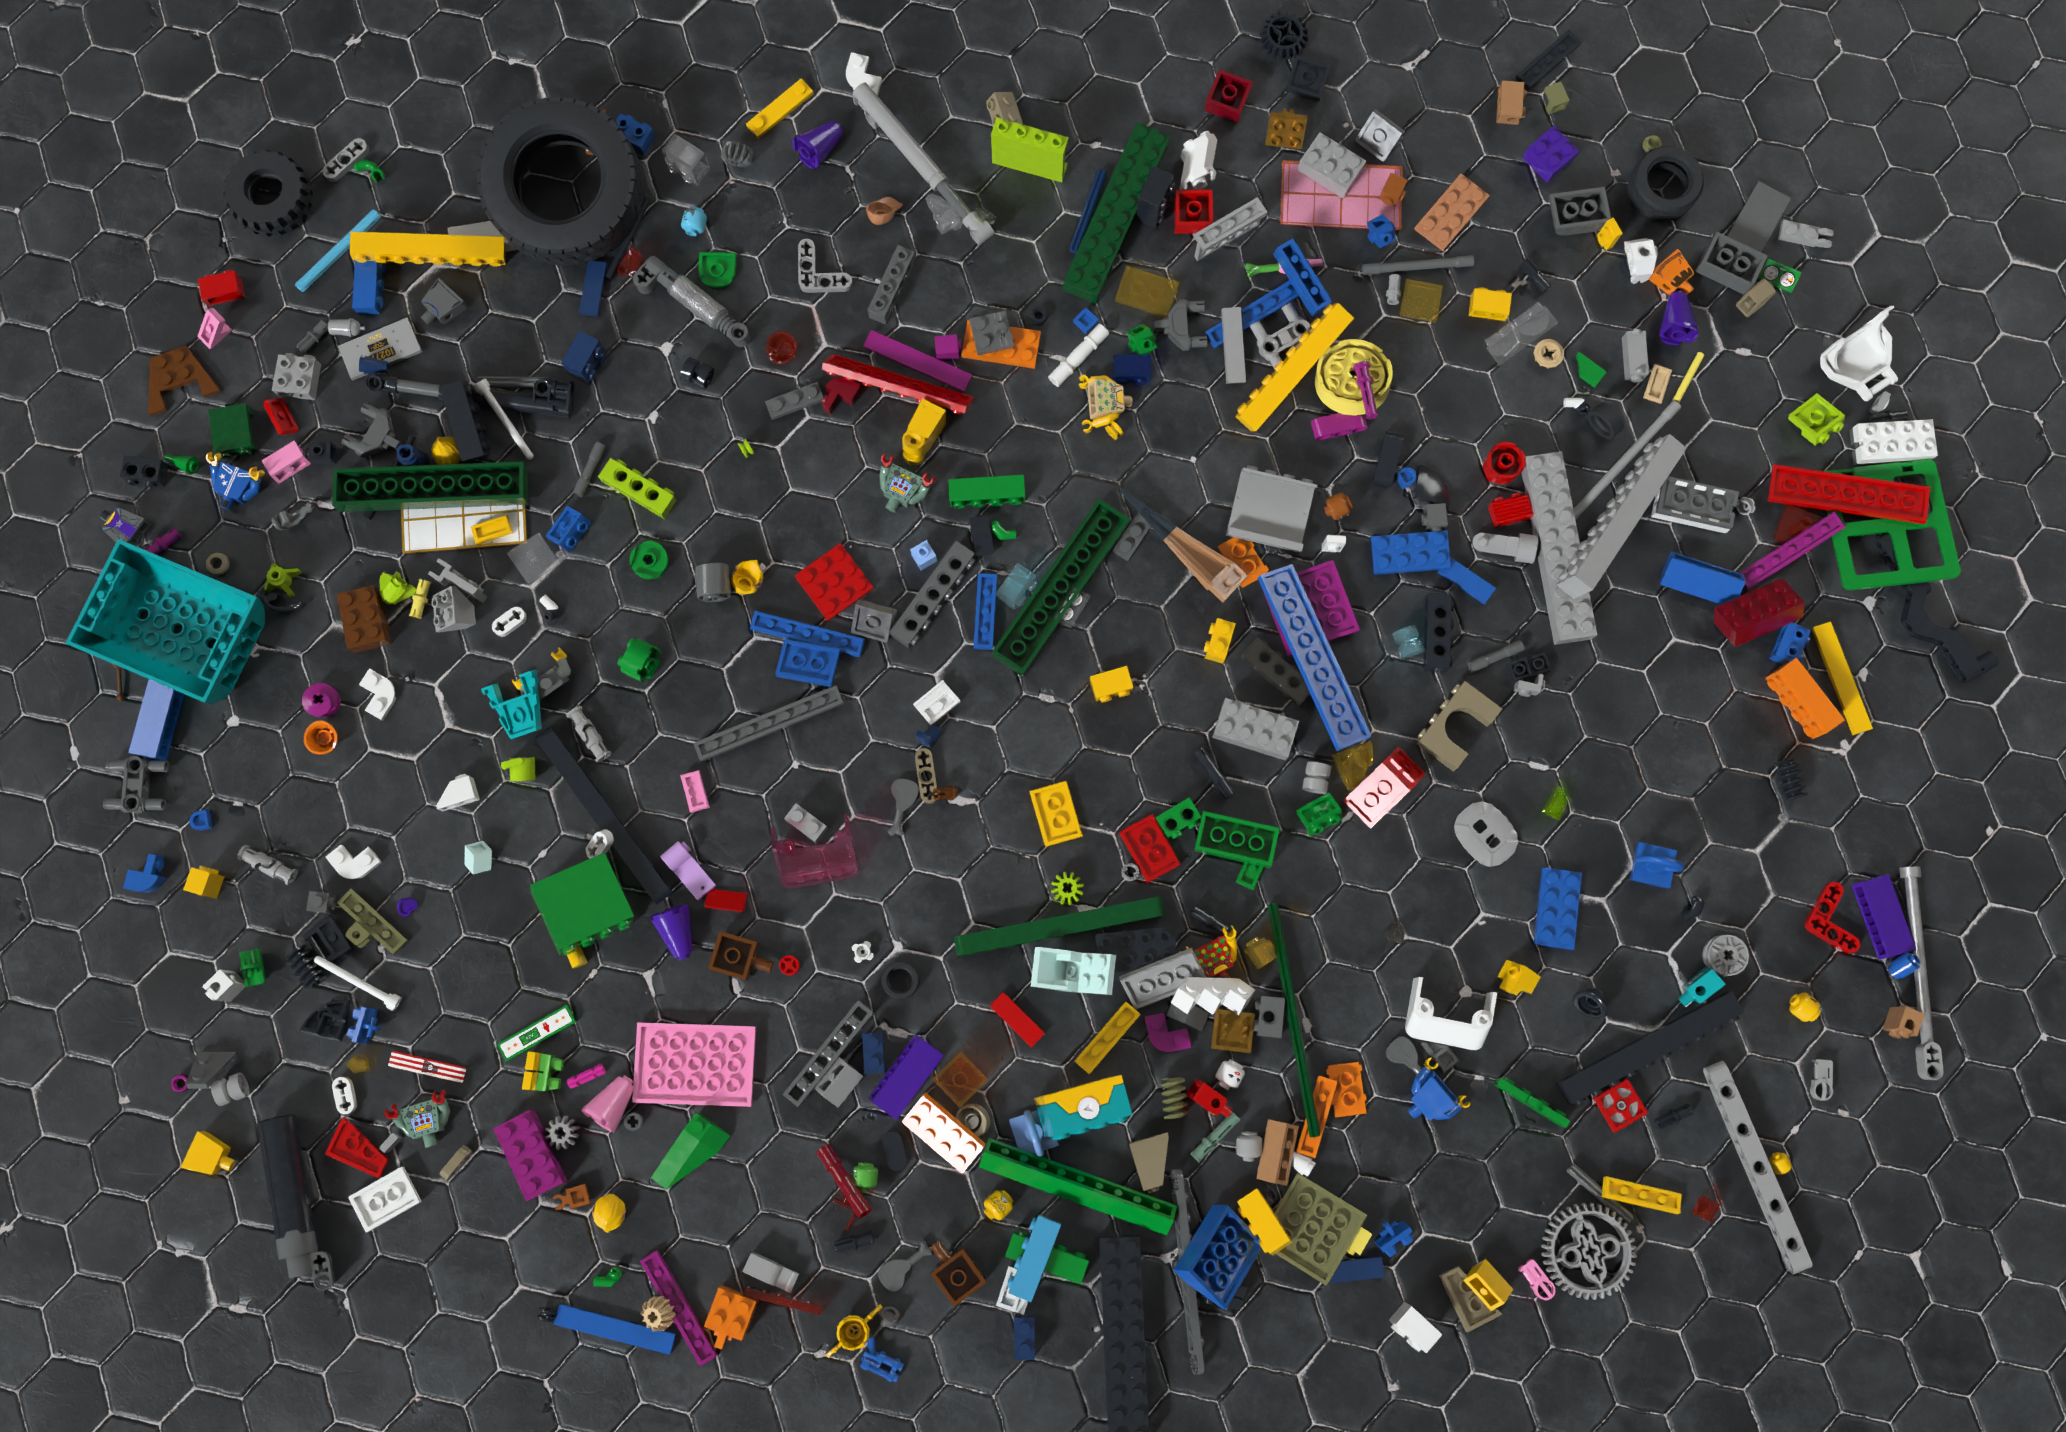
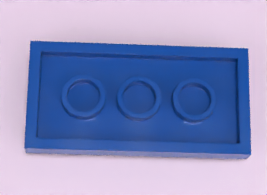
[1371,531,1451,575]
[1534,867,1582,950]

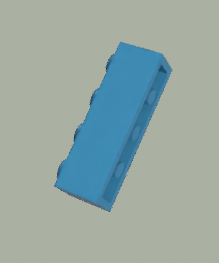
[1006,1214,1061,1302]

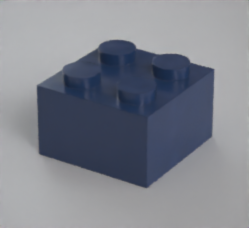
[561,331,606,385]

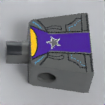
[100,508,152,546]

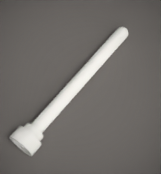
[473,379,533,460]
[314,956,402,1011]

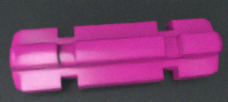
[567,1064,606,1089]

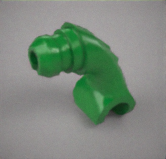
[353,159,386,183]

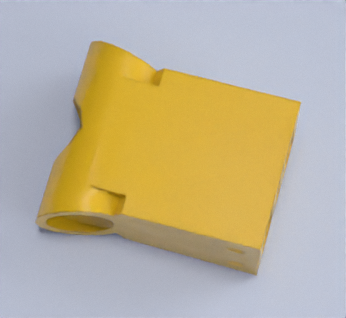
[902,398,946,466]

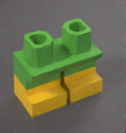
[522,1051,565,1091]

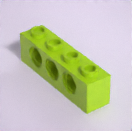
[598,458,677,519]

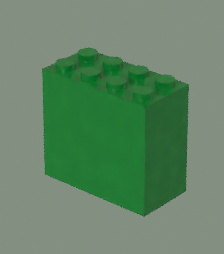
[530,852,634,956]

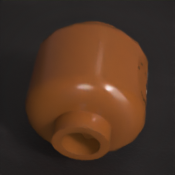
[1324,493,1353,520]

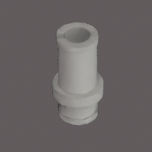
[1386,274,1401,305]

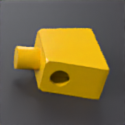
[181,1131,236,1175]

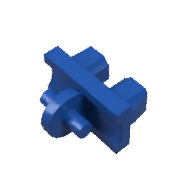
[347,1006,381,1044]
[1373,1220,1413,1257]

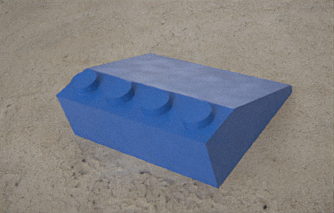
[1173,1205,1262,1310]

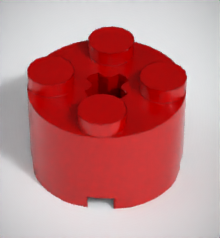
[1483,442,1526,485]

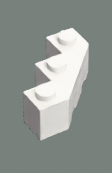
[1171,977,1255,1015]

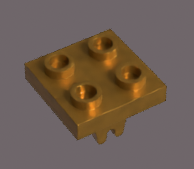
[1265,108,1307,149]
[1211,1009,1255,1053]

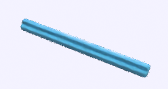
[295,210,381,292]

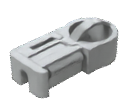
[1810,1059,1833,1101]

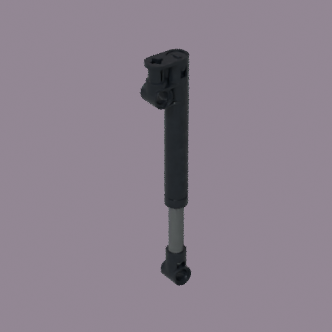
[365,373,575,419]

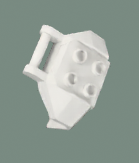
[1820,306,1898,401]

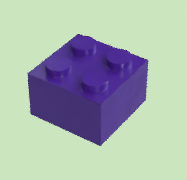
[1522,126,1579,183]

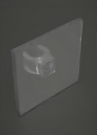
[507,533,560,585]

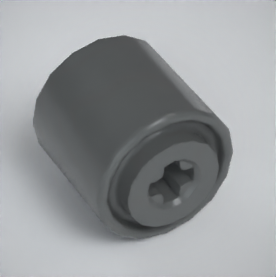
[695,563,731,602]

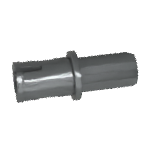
[296,320,328,353]

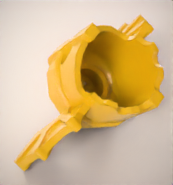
[826,1304,883,1358]

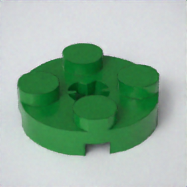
[630,541,669,580]

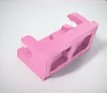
[262,441,311,484]

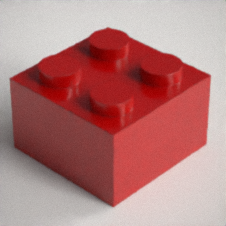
[1174,190,1213,234]

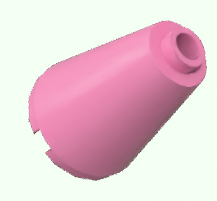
[581,1075,634,1133]

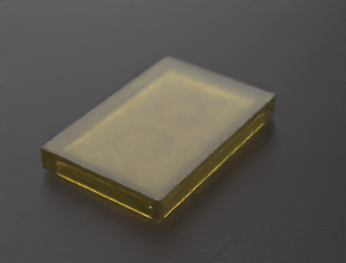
[1115,266,1179,317]

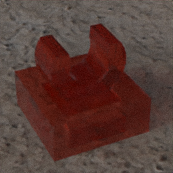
[1692,1196,1720,1222]

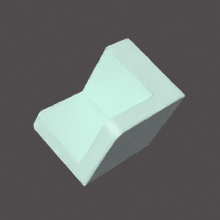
[465,841,492,874]

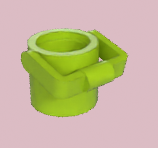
[501,757,535,781]

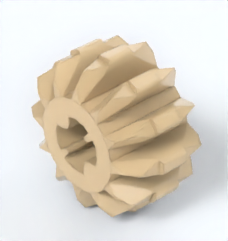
[640,1296,676,1332]

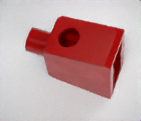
[1185,1079,1233,1118]

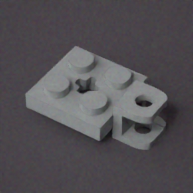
[428,558,487,603]

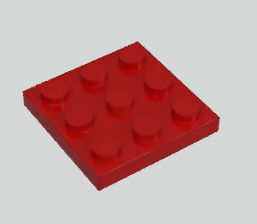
[795,543,874,622]

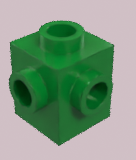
[1126,324,1157,356]

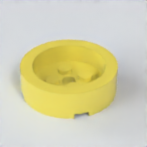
[1315,339,1393,415]

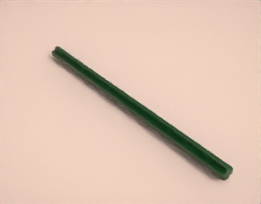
[1268,903,1320,1138]

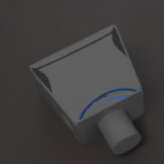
[420,278,468,325]

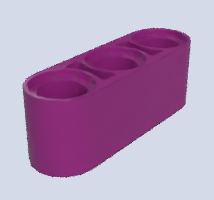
[1311,413,1368,440]

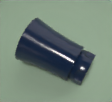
[396,444,429,466]

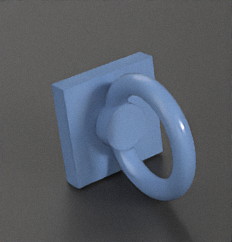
[1009,1110,1059,1157]

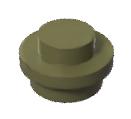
[1643,135,1662,152]

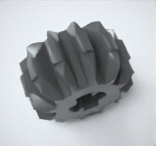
[721,141,753,168]

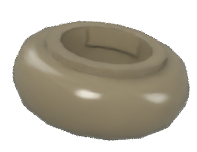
[206,553,230,576]

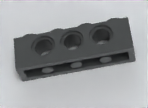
[868,245,916,324]

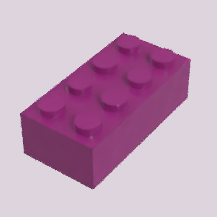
[493,1110,568,1201]

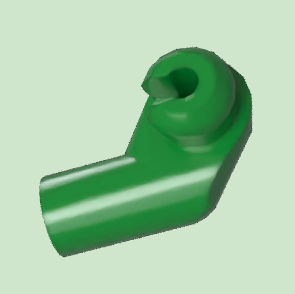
[990,521,1016,540]
[593,1267,622,1287]

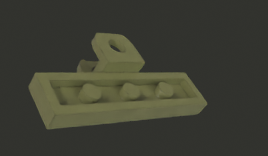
[337,889,408,955]

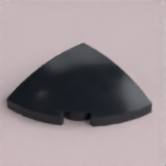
[1413,465,1450,509]
[300,999,351,1042]

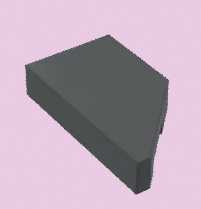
[1420,1042,1459,1073]

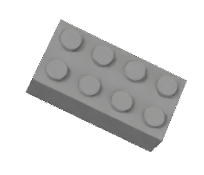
[1212,698,1299,761]

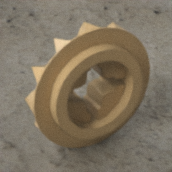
[1533,339,1564,369]

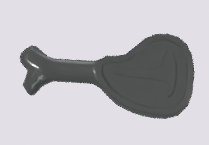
[888,779,919,836]
[1385,1036,1422,1074]
[878,1241,933,1291]

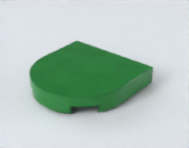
[698,252,737,290]

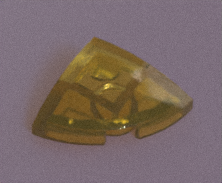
[1332,741,1373,792]

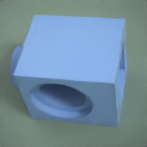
[910,540,937,570]

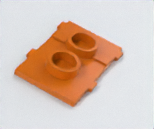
[1218,537,1269,588]
[1326,1062,1366,1117]

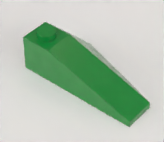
[651,1112,730,1190]

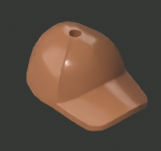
[866,197,903,225]

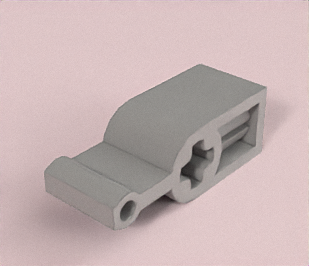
[742,1251,799,1293]

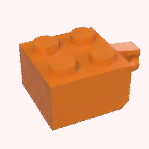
[704,1285,759,1350]

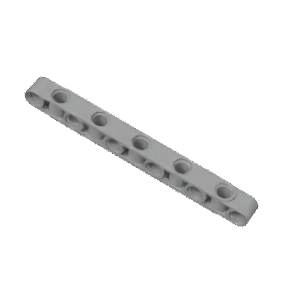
[1703,1061,1812,1274]

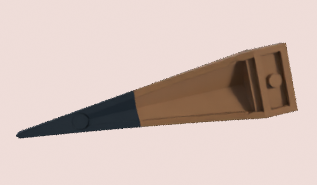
[1120,488,1248,602]

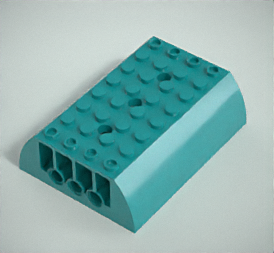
[65,539,265,704]

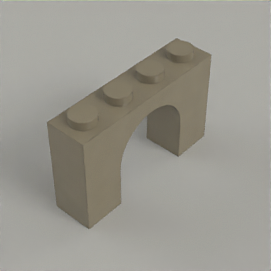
[1416,681,1502,772]

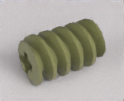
[1161,1077,1188,1119]

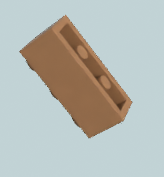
[1256,1119,1299,1186]

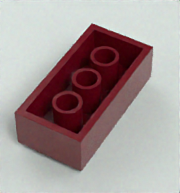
[1714,578,1805,647]

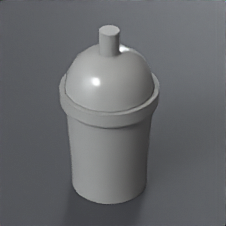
[328,318,365,337]

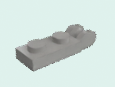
[1778,220,1834,248]

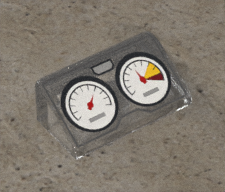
[1054,587,1090,628]

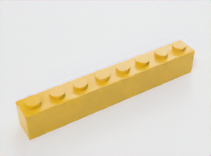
[350,232,506,267]
[1235,303,1354,431]

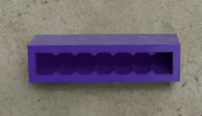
[1851,874,1916,960]
[868,1034,944,1120]

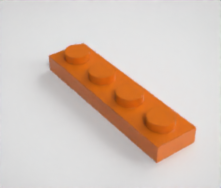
[1296,1075,1338,1158]

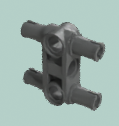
[103,756,169,814]

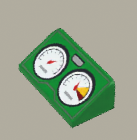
[1757,258,1802,293]

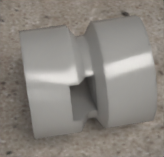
[1302,762,1332,794]
[211,1073,249,1106]

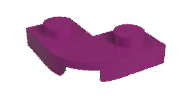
[1144,1013,1191,1052]

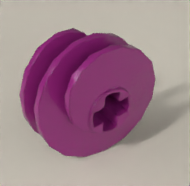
[302,683,341,718]

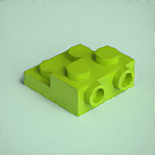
[1788,393,1845,446]

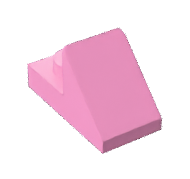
[197,308,231,349]

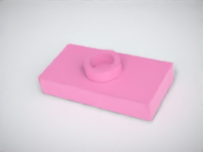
[680,770,710,813]

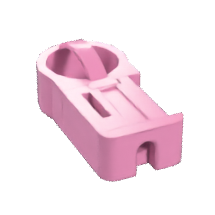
[1518,1259,1556,1300]

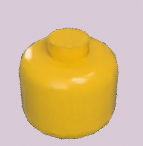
[1768,1152,1792,1175]

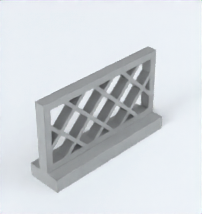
[1194,197,1268,261]

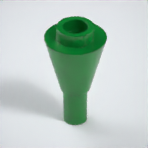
[164,454,199,475]

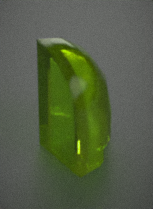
[1542,785,1567,821]

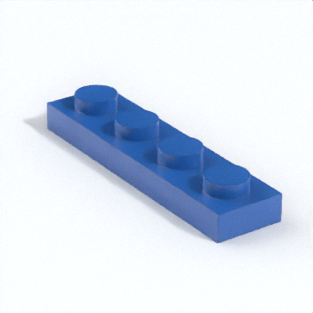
[973,573,997,650]

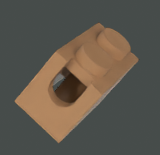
[1496,81,1526,125]
[1883,1006,1925,1039]

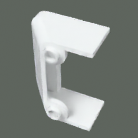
[1405,977,1497,1050]

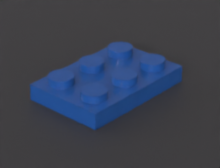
[775,639,841,687]

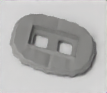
[1454,801,1518,867]

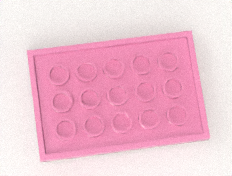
[632,1023,756,1107]

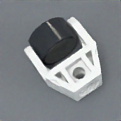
[1620,238,1658,284]

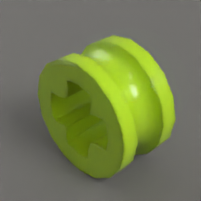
[738,439,754,458]

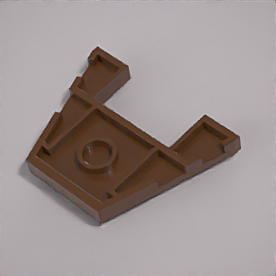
[148,346,221,416]

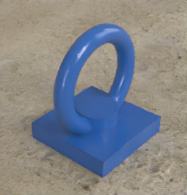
[1630,842,1685,889]

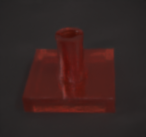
[1773,504,1823,553]

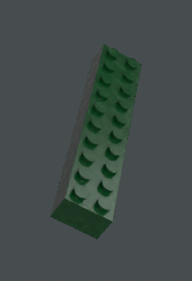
[1063,122,1171,304]
[332,461,529,512]
[992,499,1130,678]

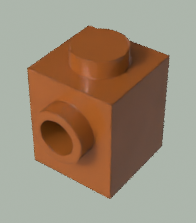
[1379,173,1407,206]

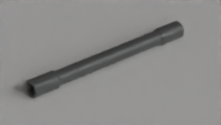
[1362,255,1474,275]

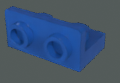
[546,506,591,553]

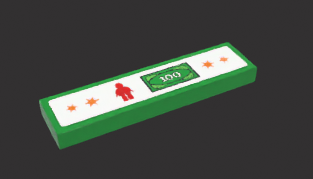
[497,1005,577,1062]

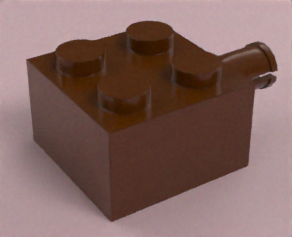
[708,931,774,981]
[930,1240,987,1307]

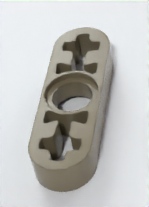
[915,748,938,804]

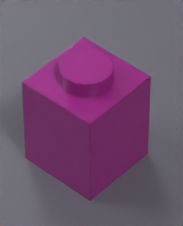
[934,334,962,360]

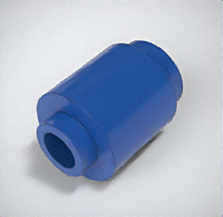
[1888,952,1920,979]

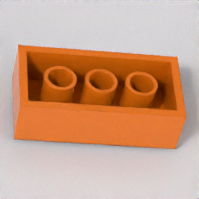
[1766,658,1845,739]

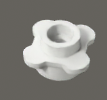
[852,941,873,963]

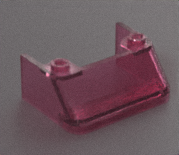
[771,814,858,889]

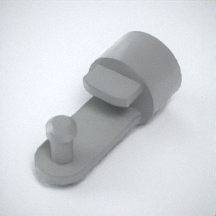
[1472,533,1539,564]

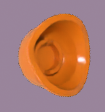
[304,721,338,755]

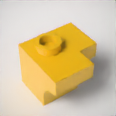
[1497,960,1540,995]

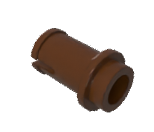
[933,785,958,801]

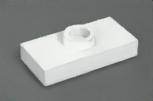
[1321,535,1346,552]

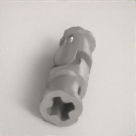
[566,706,612,763]
[237,845,298,885]

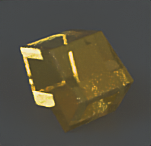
[346,1056,370,1073]

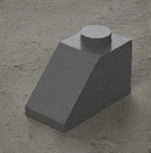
[1166,998,1209,1031]

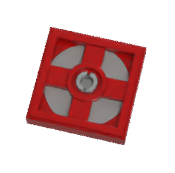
[1592,1078,1648,1133]

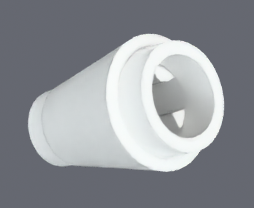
[1291,1151,1316,1177]

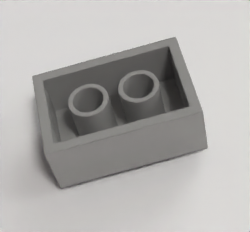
[1297,132,1366,199]

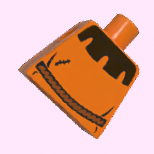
[1649,249,1694,295]

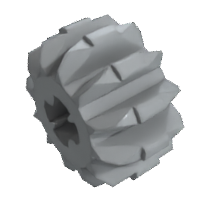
[545,1116,579,1150]

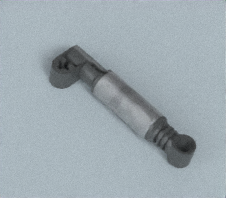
[633,255,750,347]

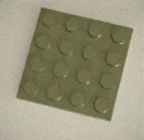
[1257,1173,1368,1286]

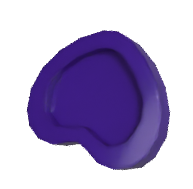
[397,897,418,917]

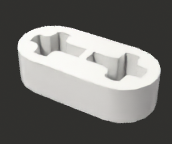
[492,607,527,637]
[586,829,614,859]
[332,1077,357,1114]

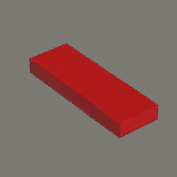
[990,992,1045,1047]

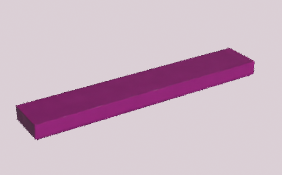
[863,330,972,393]
[1740,512,1845,590]
[640,1250,718,1367]

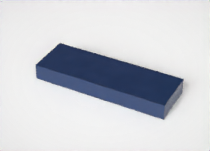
[579,261,608,317]
[1330,1256,1384,1283]

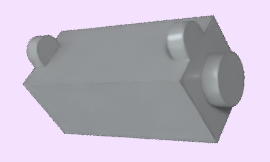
[1622,329,1649,382]

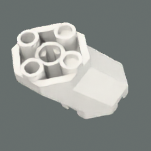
[1180,131,1217,190]

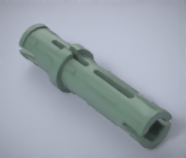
[1190,1112,1241,1163]

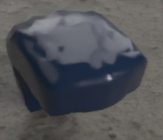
[916,725,941,748]

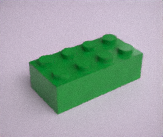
[1194,811,1280,868]

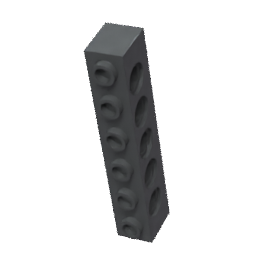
[890,541,976,648]
[782,1000,875,1107]

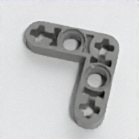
[798,238,853,293]

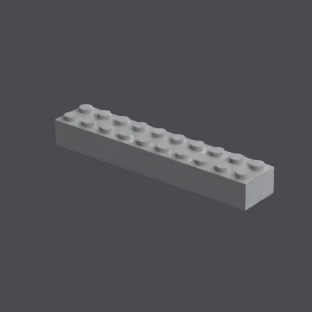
[1557,434,1686,599]
[1521,451,1597,645]

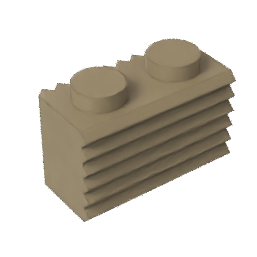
[1736,279,1776,317]

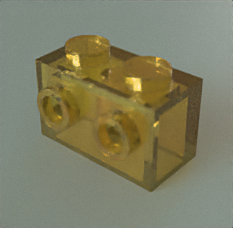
[1244,937,1277,970]

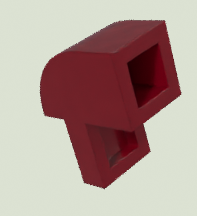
[822,377,862,415]

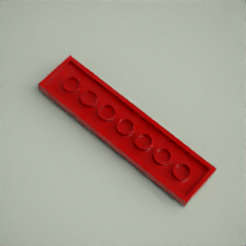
[821,354,974,414]
[1768,464,1930,525]

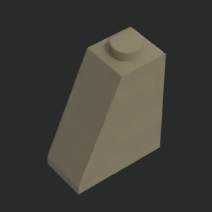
[1129,1132,1169,1193]

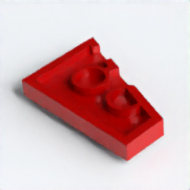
[325,1117,389,1178]

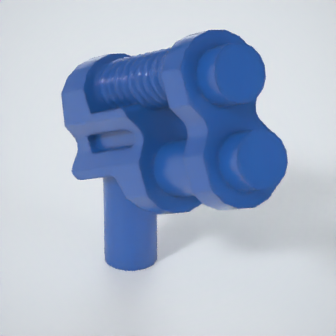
[860,1337,904,1382]

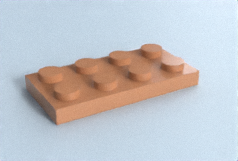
[1415,174,1490,251]

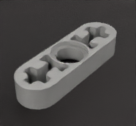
[323,138,369,182]

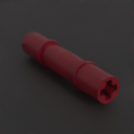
[816,1144,872,1219]

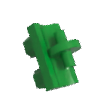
[239,948,266,987]

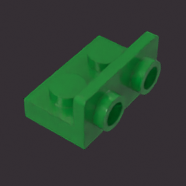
[1296,793,1343,836]

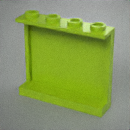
[991,117,1069,182]

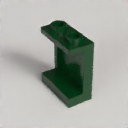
[208,403,257,459]

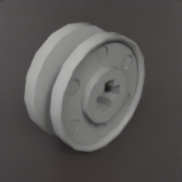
[1702,935,1749,976]

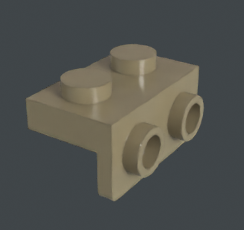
[986,92,1023,126]

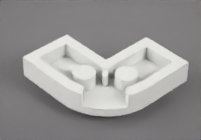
[846,52,882,96]
[359,669,396,721]
[326,845,382,879]

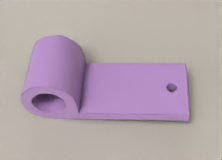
[660,841,716,901]

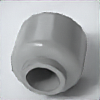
[1236,1131,1262,1162]

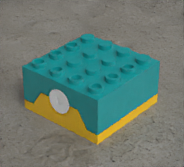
[1034,1075,1132,1140]

